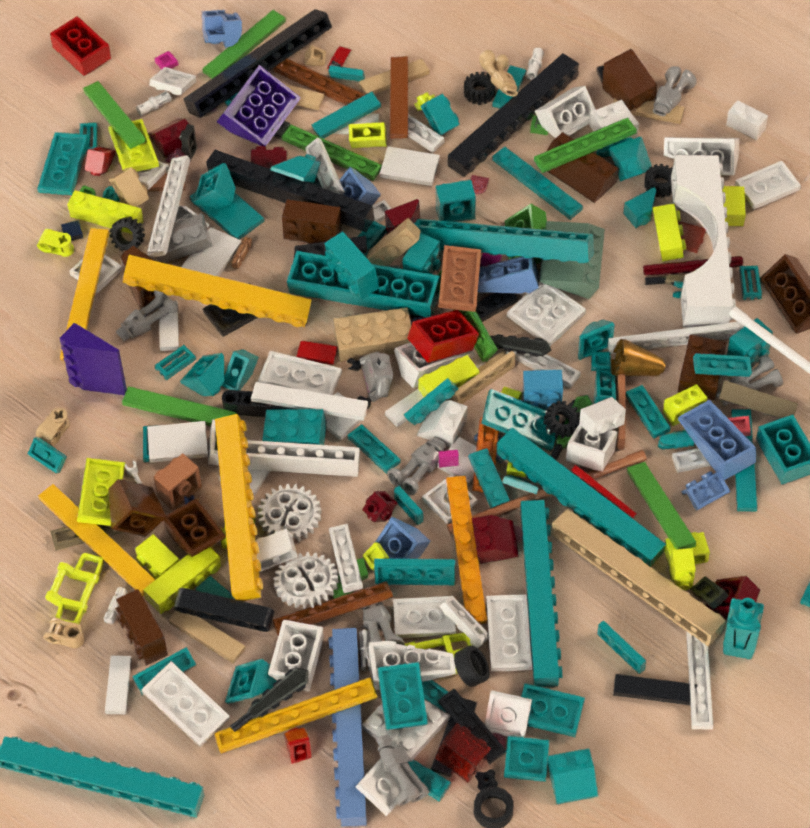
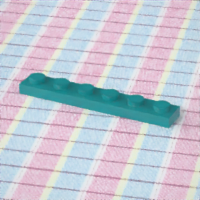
[492,146,583,220]

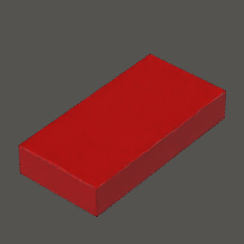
[297,341,337,365]

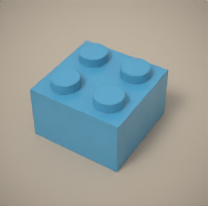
[522,370,563,410]

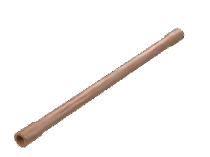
[447,450,647,535]

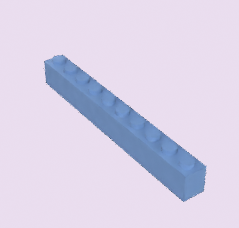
[328,628,367,827]

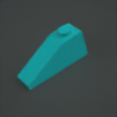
[593,368,616,404]

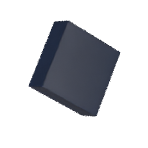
[61,220,83,241]

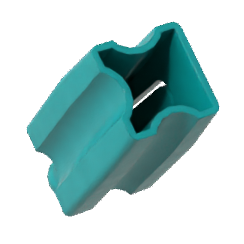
[723,598,764,659]

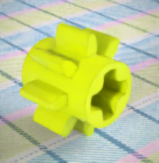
[415,92,435,111]

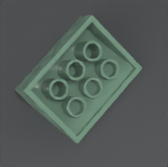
[539,221,605,299]

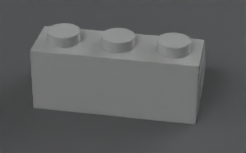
[151,213,213,264]

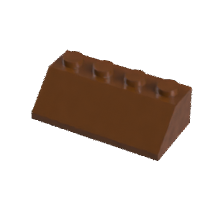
[547,132,619,203]
[760,254,810,334]

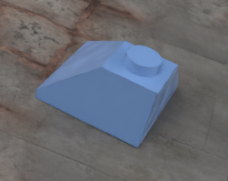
[339,167,381,205]
[375,517,431,559]

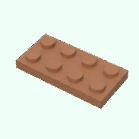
[438,245,481,312]

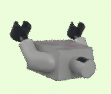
[347,352,393,409]

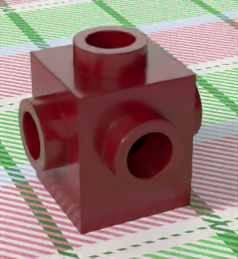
[362,491,398,522]

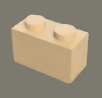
[108,167,150,207]

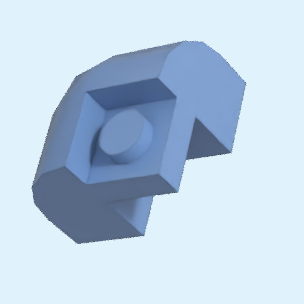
[202,10,242,48]

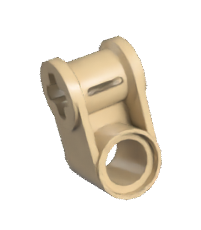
[36,407,70,446]
[43,618,85,648]

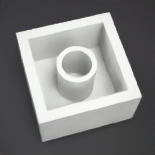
[589,100,639,139]
[566,425,617,472]

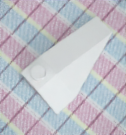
[664,137,739,175]
[394,343,474,388]
[369,641,456,690]

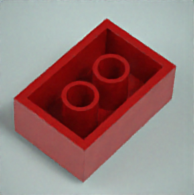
[50,16,111,76]
[407,310,479,363]

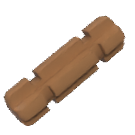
[231,237,253,269]

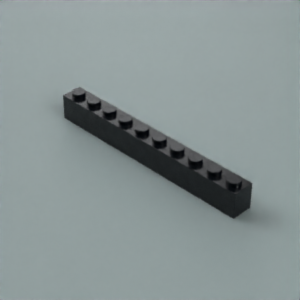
[183,9,332,118]
[448,53,579,177]
[206,150,375,233]

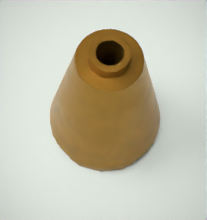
[611,339,666,376]

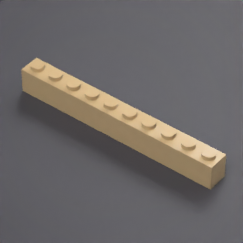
[551,509,726,647]

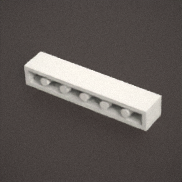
[246,440,360,477]

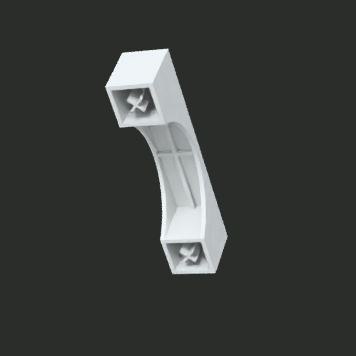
[671,155,736,328]

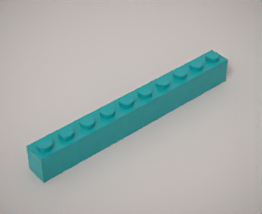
[414,219,594,263]
[496,427,666,567]
[520,500,563,687]
[0,736,205,818]

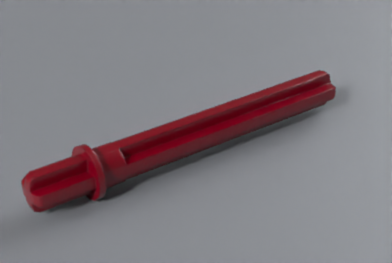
[643,256,743,276]

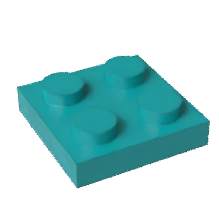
[504,736,549,782]

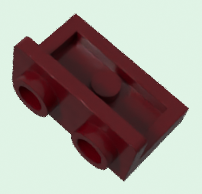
[251,146,288,169]

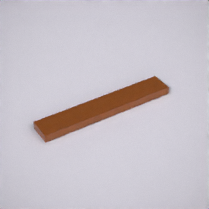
[390,56,408,139]
[274,59,365,105]
[272,581,393,636]

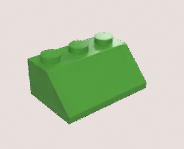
[505,203,547,264]

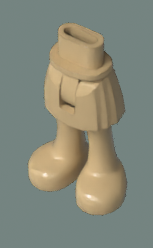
[479,50,518,97]

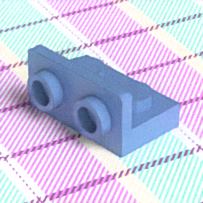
[681,471,730,511]

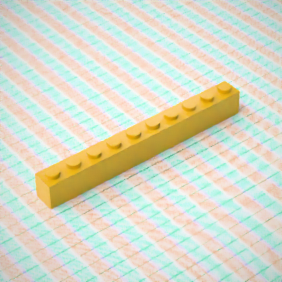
[122,255,312,327]
[215,414,263,601]

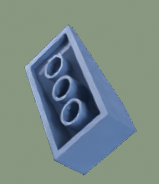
[478,256,539,293]
[678,400,756,480]

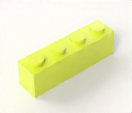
[67,190,144,234]
[143,547,221,614]

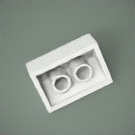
[535,86,596,138]
[268,620,324,692]

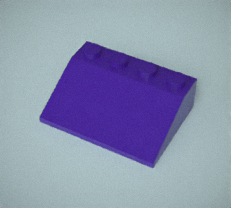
[217,65,301,147]
[59,323,127,395]

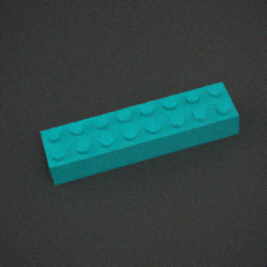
[286,251,440,318]

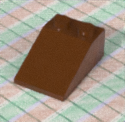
[163,498,226,557]

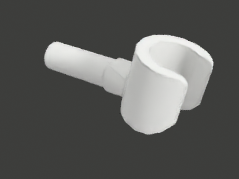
[125,461,142,484]

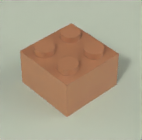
[153,453,202,511]

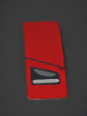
[327,46,352,70]

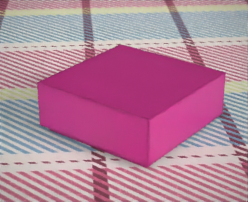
[154,51,179,70]
[439,450,459,468]

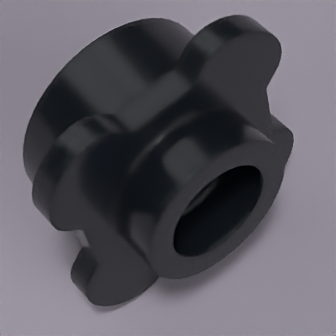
[475,769,498,791]

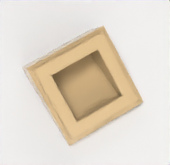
[304,45,326,66]

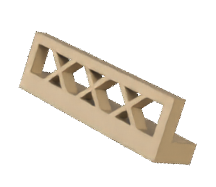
[449,351,516,404]

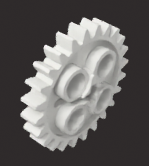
[257,484,322,542]
[273,552,339,609]

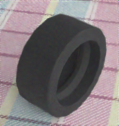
[454,645,490,687]
[474,786,514,828]

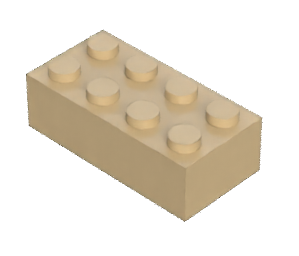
[333,308,411,362]

